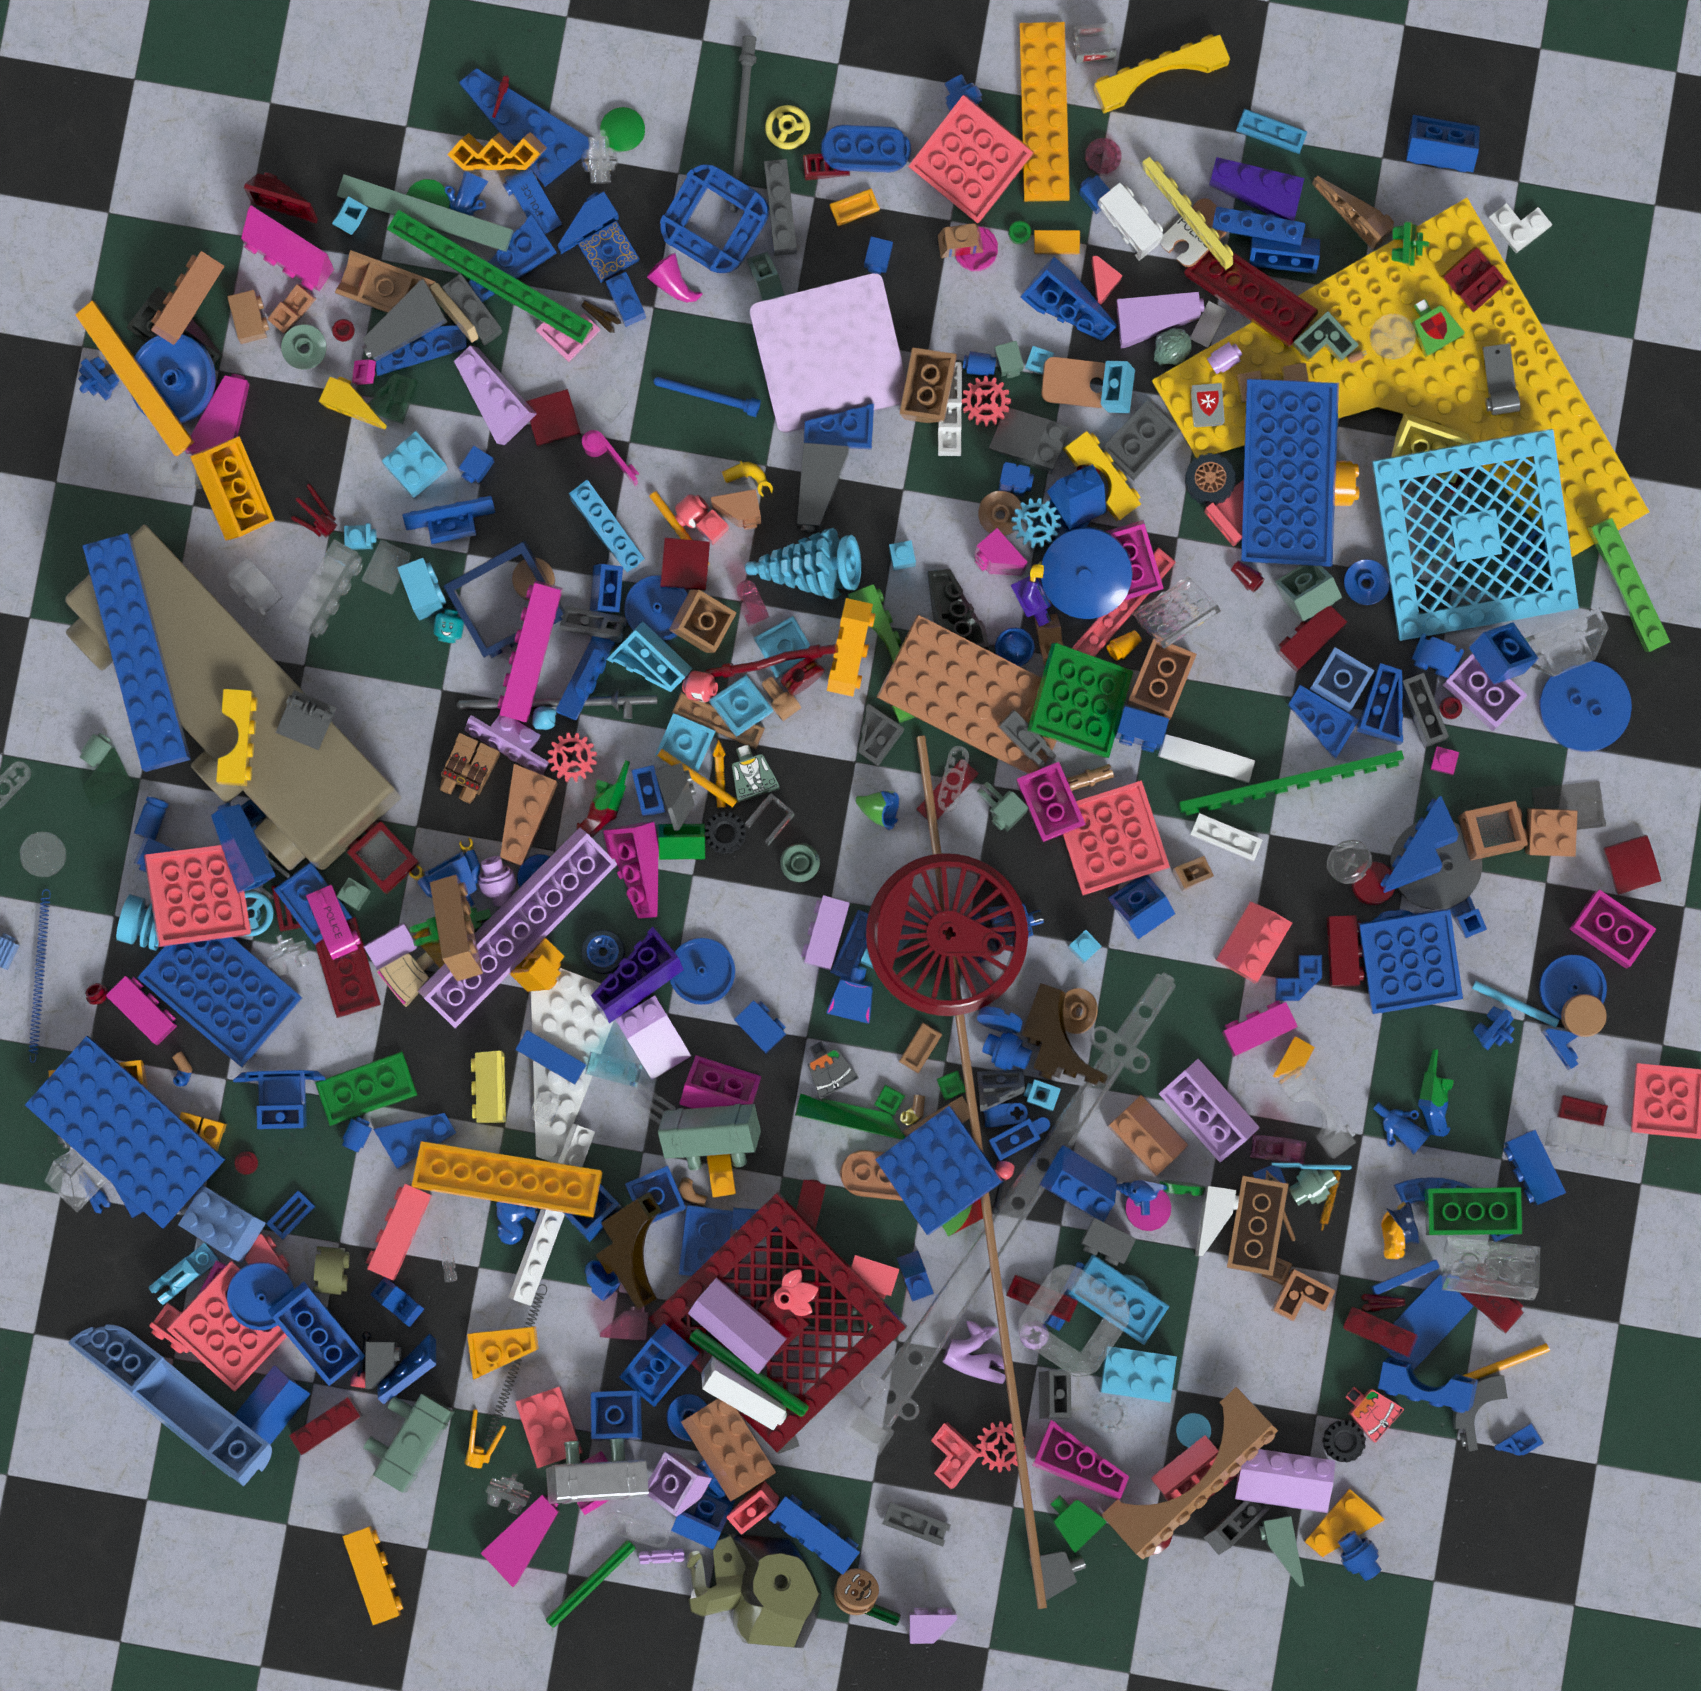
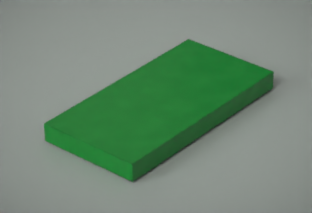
[315,1052,417,1126]

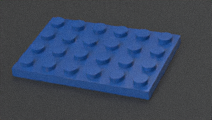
[138,937,303,1068]

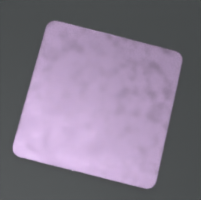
[750,273,906,433]

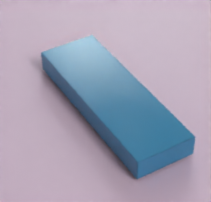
[1236,109,1307,154]

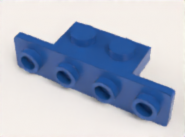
[1212,207,1305,246]
[402,496,495,544]
[556,636,614,720]

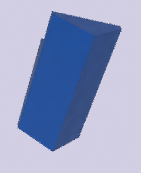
[234,1365,310,1445]

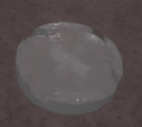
[1370,314,1416,360]
[20,832,66,877]
[1327,840,1372,884]

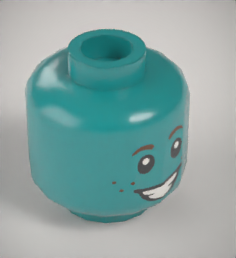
[433,609,464,643]

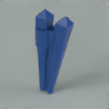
[78,1171,111,1214]

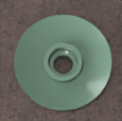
[281,325,327,370]

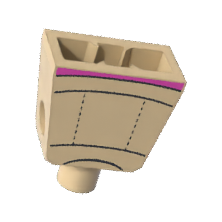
[377,952,435,1007]

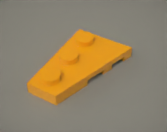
[467,1326,539,1380]
[1304,1489,1385,1557]

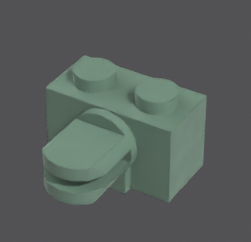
[977,782,1029,831]

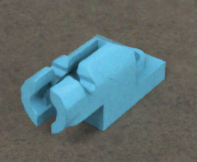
[149,1243,220,1305]

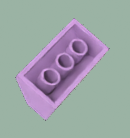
[1159,1059,1260,1162]
[1235,1449,1335,1513]

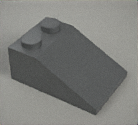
[989,408,1070,475]

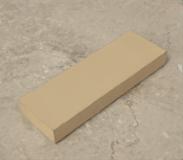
[430,283,478,343]

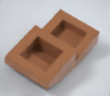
[267,284,317,334]

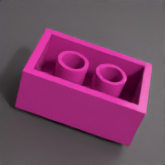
[1570,889,1656,968]

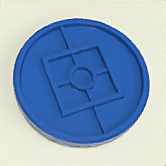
[1539,661,1632,752]

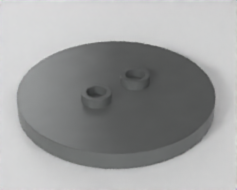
[1390,822,1482,910]

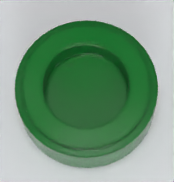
[1008,221,1031,245]

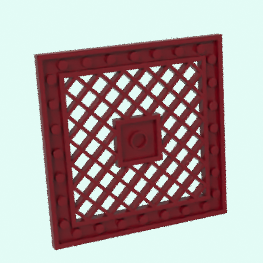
[649,1192,907,1453]

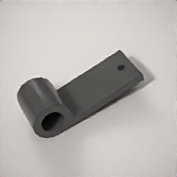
[1483,343,1520,416]

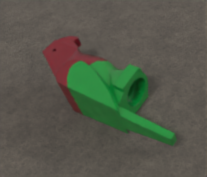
[577,760,630,838]

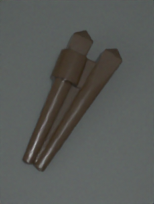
[581,300,621,333]

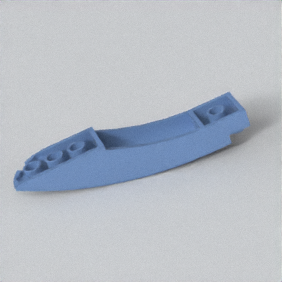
[68,1325,272,1486]

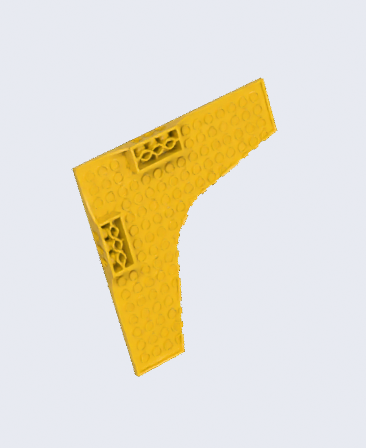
[1152,198,1650,557]

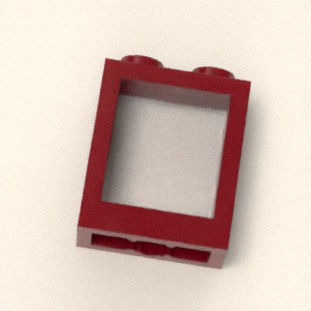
[347,821,420,894]

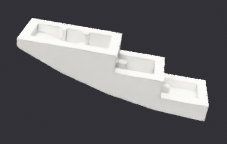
[938,362,962,456]
[1158,734,1255,783]

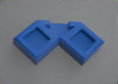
[1275,955,1322,1001]

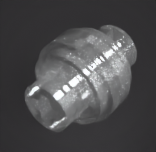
[581,136,618,184]

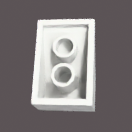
[1195,1186,1239,1257]

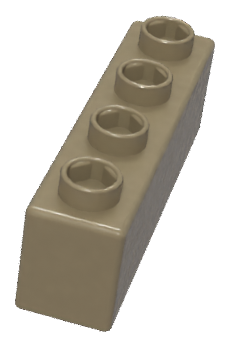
[65,525,401,870]

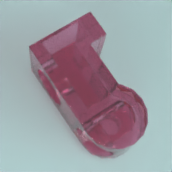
[737,580,769,627]

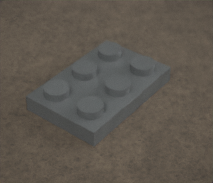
[1101,400,1181,481]

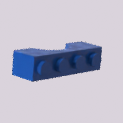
[1378,1357,1478,1413]

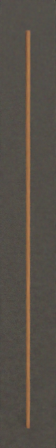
[916,736,1047,1609]

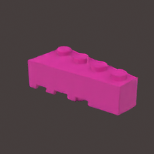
[1032,1420,1129,1500]

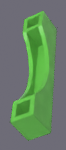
[1587,518,1670,652]
[848,584,914,723]

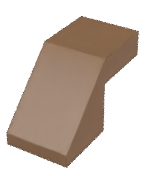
[1035,613,1063,666]

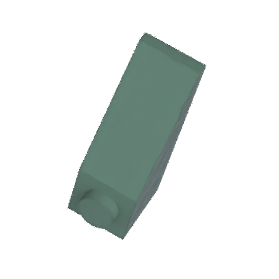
[1259,1515,1305,1587]

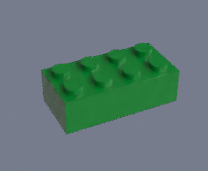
[1425,1187,1522,1235]

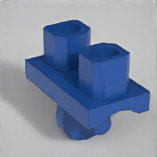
[78,357,119,401]
[1473,1006,1514,1050]

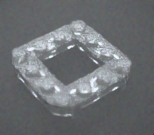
[1018,1264,1130,1377]

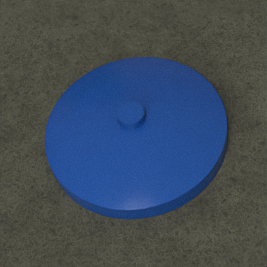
[131,335,216,424]
[1041,527,1133,619]

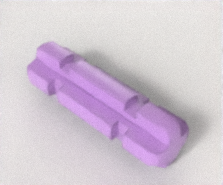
[639,1549,685,1564]

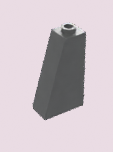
[362,279,448,361]
[797,443,849,532]

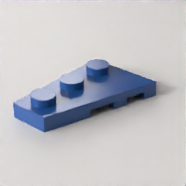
[804,404,874,450]
[373,1113,457,1169]

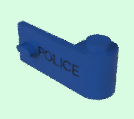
[502,167,562,234]

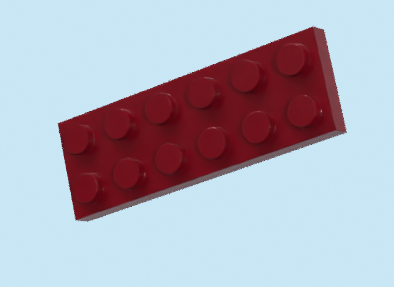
[1184,250,1318,347]

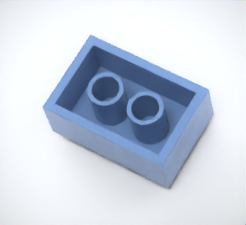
[178,1185,266,1263]

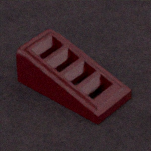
[803,154,850,181]

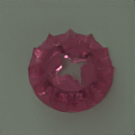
[1085,138,1122,174]

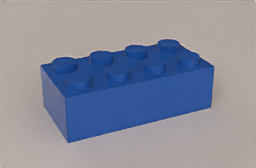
[268,1281,365,1386]

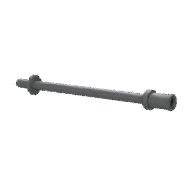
[730,35,757,213]

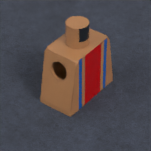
[938,223,983,258]

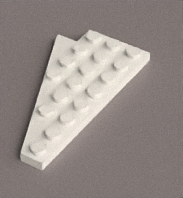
[531,968,614,1163]

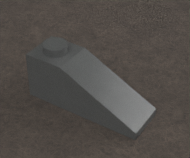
[1203,1500,1274,1555]

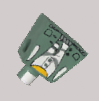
[732,745,780,803]

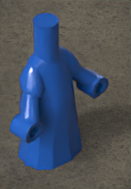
[445,171,488,216]
[1373,1102,1431,1155]

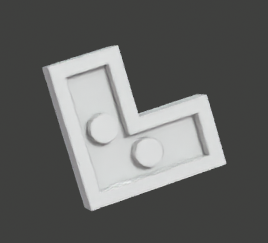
[1488,203,1552,253]

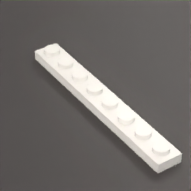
[508,1123,595,1306]

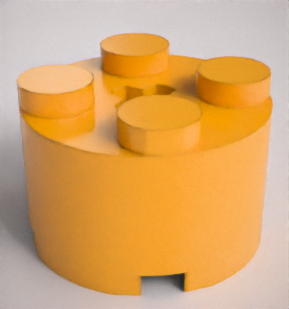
[1335,460,1359,506]

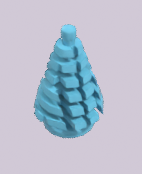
[745,528,861,599]

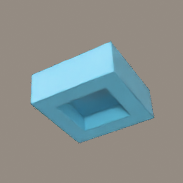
[1025,346,1054,375]

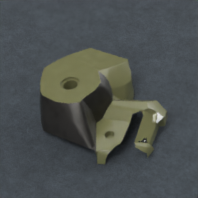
[687,1533,822,1648]

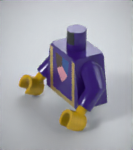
[1011,561,1052,627]

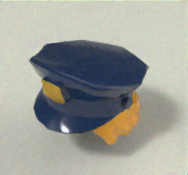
[1381,1202,1420,1259]

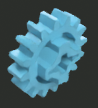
[1011,498,1061,548]

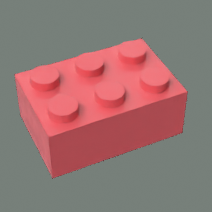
[515,1386,583,1468]

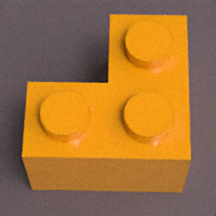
[509,938,565,992]

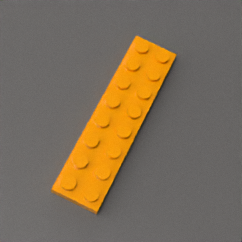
[1019,22,1070,202]
[411,1141,602,1217]

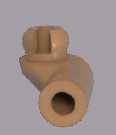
[678,1177,707,1207]

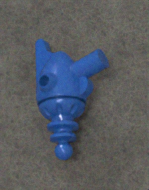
[1116,1180,1167,1216]

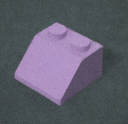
[647,1452,712,1516]

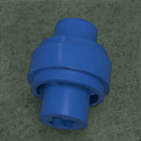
[944,74,983,111]
[982,1032,1033,1071]
[1338,1530,1382,1581]

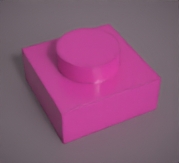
[352,359,376,385]
[1430,746,1459,775]

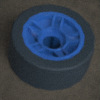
[581,929,625,974]

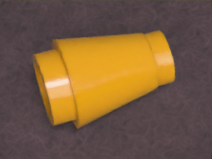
[1107,630,1142,661]

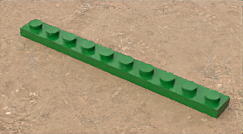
[387,210,594,345]
[1178,750,1404,816]

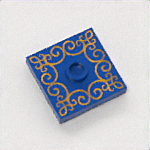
[577,221,640,283]

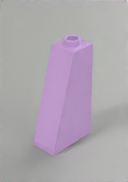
[1116,292,1204,348]

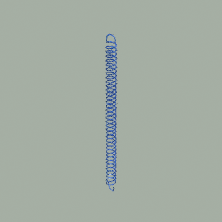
[29,889,51,1063]

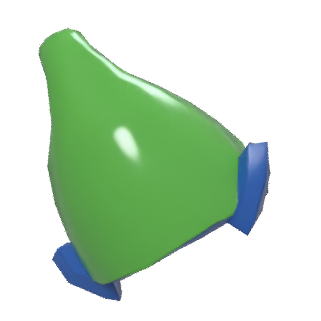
[855,791,899,831]

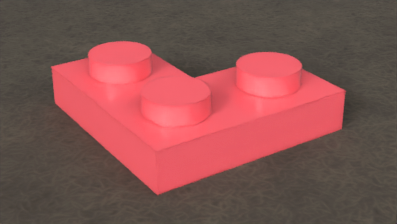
[931,1422,981,1489]

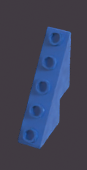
[1380,796,1459,893]

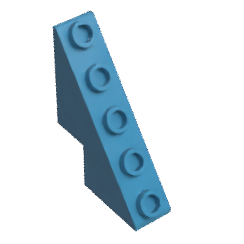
[569,480,645,573]

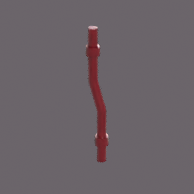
[706,644,838,678]

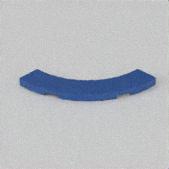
[1394,1177,1513,1242]

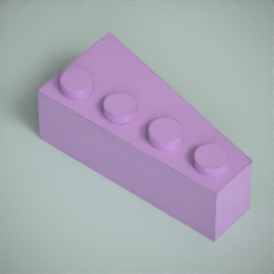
[454,346,536,445]

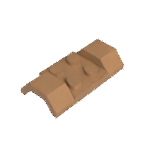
[335,250,436,313]

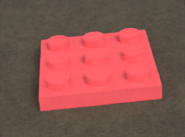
[1630,1063,1701,1139]

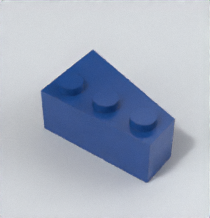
[1356,663,1403,745]

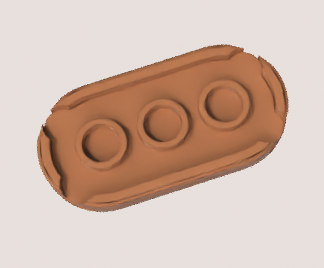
[840,1150,903,1201]

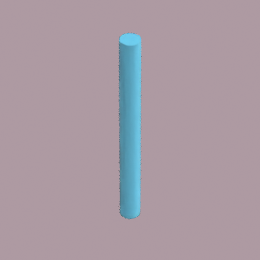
[1472,981,1559,1028]

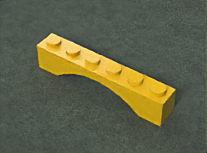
[1093,34,1230,114]

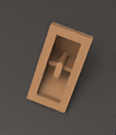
[1172,856,1214,892]

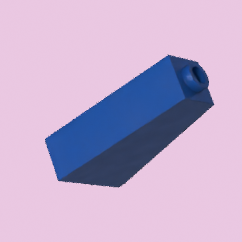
[211,803,275,893]

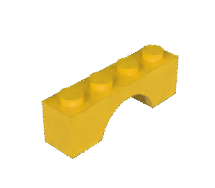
[1063,431,1141,522]
[216,689,258,786]

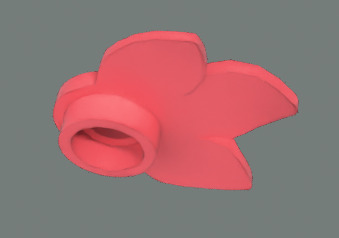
[774,1269,819,1316]

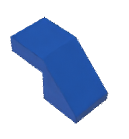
[1449,896,1487,938]
[370,1277,424,1327]

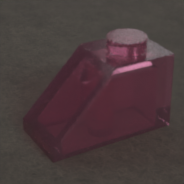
[1250,1135,1306,1164]
[600,1307,649,1340]

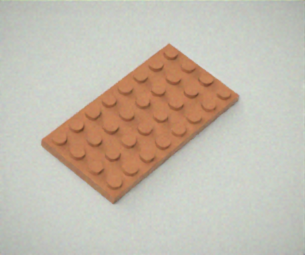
[877,615,1057,774]

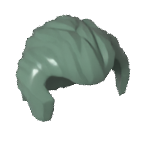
[1154,328,1192,366]

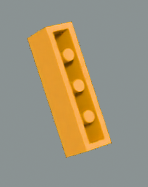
[342,1526,403,1625]

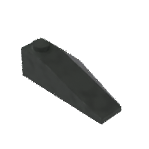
[126,286,222,364]
[927,569,989,650]

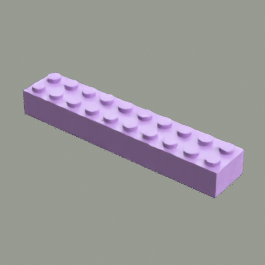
[418,828,617,1028]

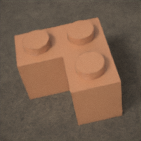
[1271,1269,1335,1321]

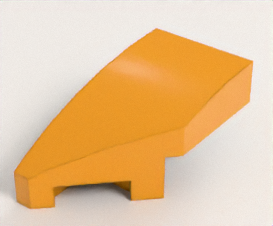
[1273,1036,1315,1078]

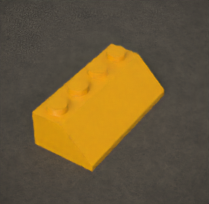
[190,436,275,541]

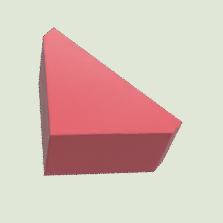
[1091,256,1122,305]

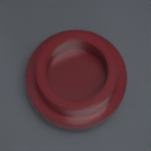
[332,319,355,342]
[1439,696,1462,720]
[85,983,108,1005]
[235,1151,258,1175]

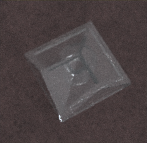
[45,1149,108,1212]

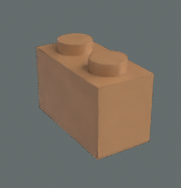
[227,290,270,344]

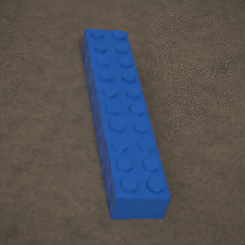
[83,533,191,772]

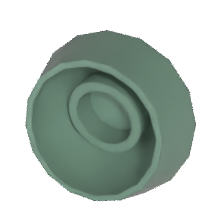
[780,843,820,882]

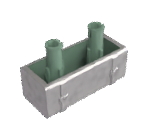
[546,1438,649,1504]

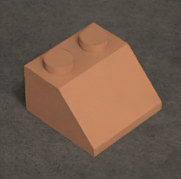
[711,489,761,530]

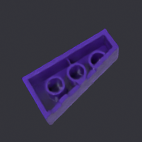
[1209,157,1304,221]
[591,926,684,1024]

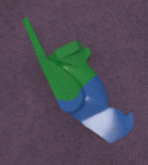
[1418,1049,1454,1137]

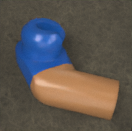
[172,1051,192,1087]

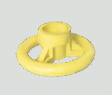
[765,105,810,149]

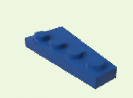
[468,214,556,302]
[376,325,467,376]

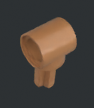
[762,677,801,721]

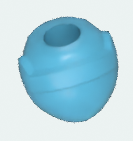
[533,706,556,730]

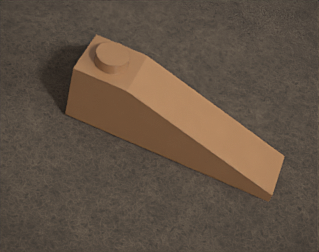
[1312,176,1394,250]

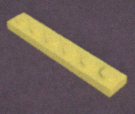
[1142,156,1234,270]

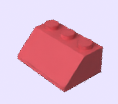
[1216,902,1292,984]
[1151,1435,1236,1501]

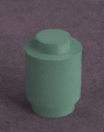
[79,733,112,767]

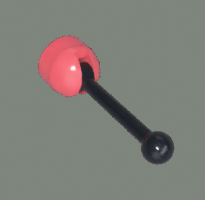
[991,1161,1015,1214]
[350,1331,371,1388]

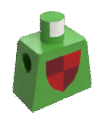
[1412,299,1465,358]

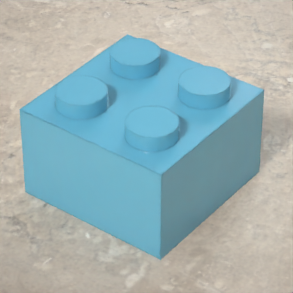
[382,431,448,499]

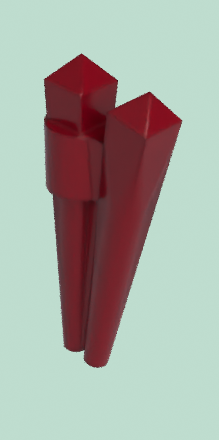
[492,75,509,118]
[1360,1294,1406,1312]

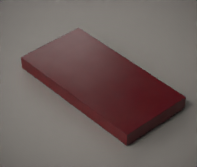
[315,917,381,1018]

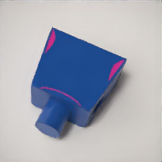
[827,966,873,1024]

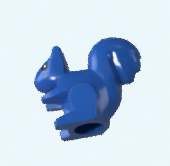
[496,1202,539,1245]

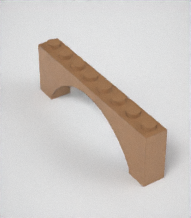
[1102,1387,1278,1559]

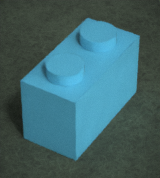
[1101,361,1135,413]

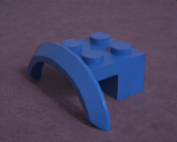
[233,1070,325,1129]

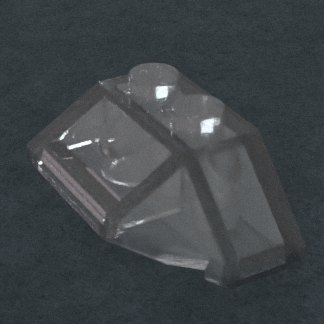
[1525,607,1608,677]

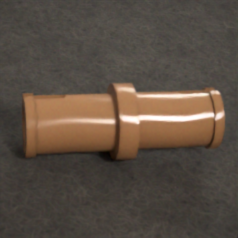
[1066,764,1114,791]

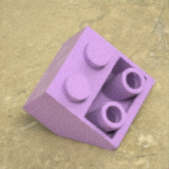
[909,1608,957,1644]

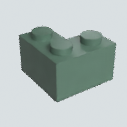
[1292,311,1359,363]

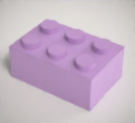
[1443,653,1527,732]

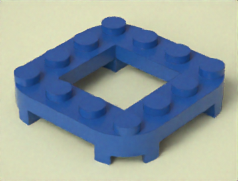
[660,165,769,273]

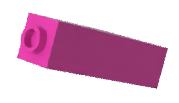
[185,374,249,455]
[481,1494,559,1587]

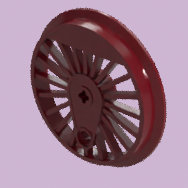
[866,853,1028,1016]

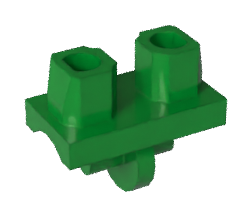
[1392,222,1430,266]

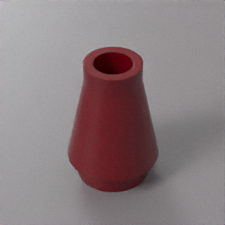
[1230,560,1265,593]

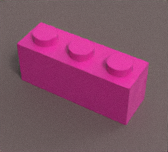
[106,976,177,1045]
[1222,1000,1298,1057]

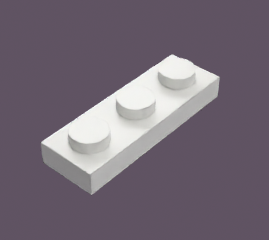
[1190,813,1263,862]

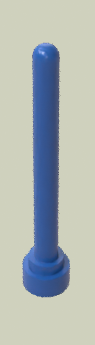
[654,377,761,417]

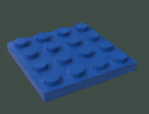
[1358,908,1463,1014]
[875,1106,1003,1235]

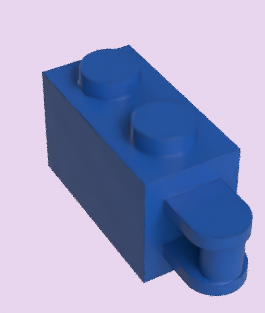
[988,1117,1050,1161]

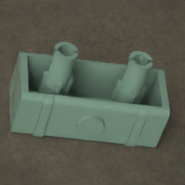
[658,1104,761,1170]
[363,1394,455,1493]

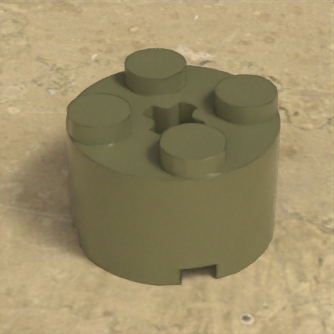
[313,1246,350,1295]

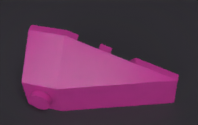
[603,822,659,918]

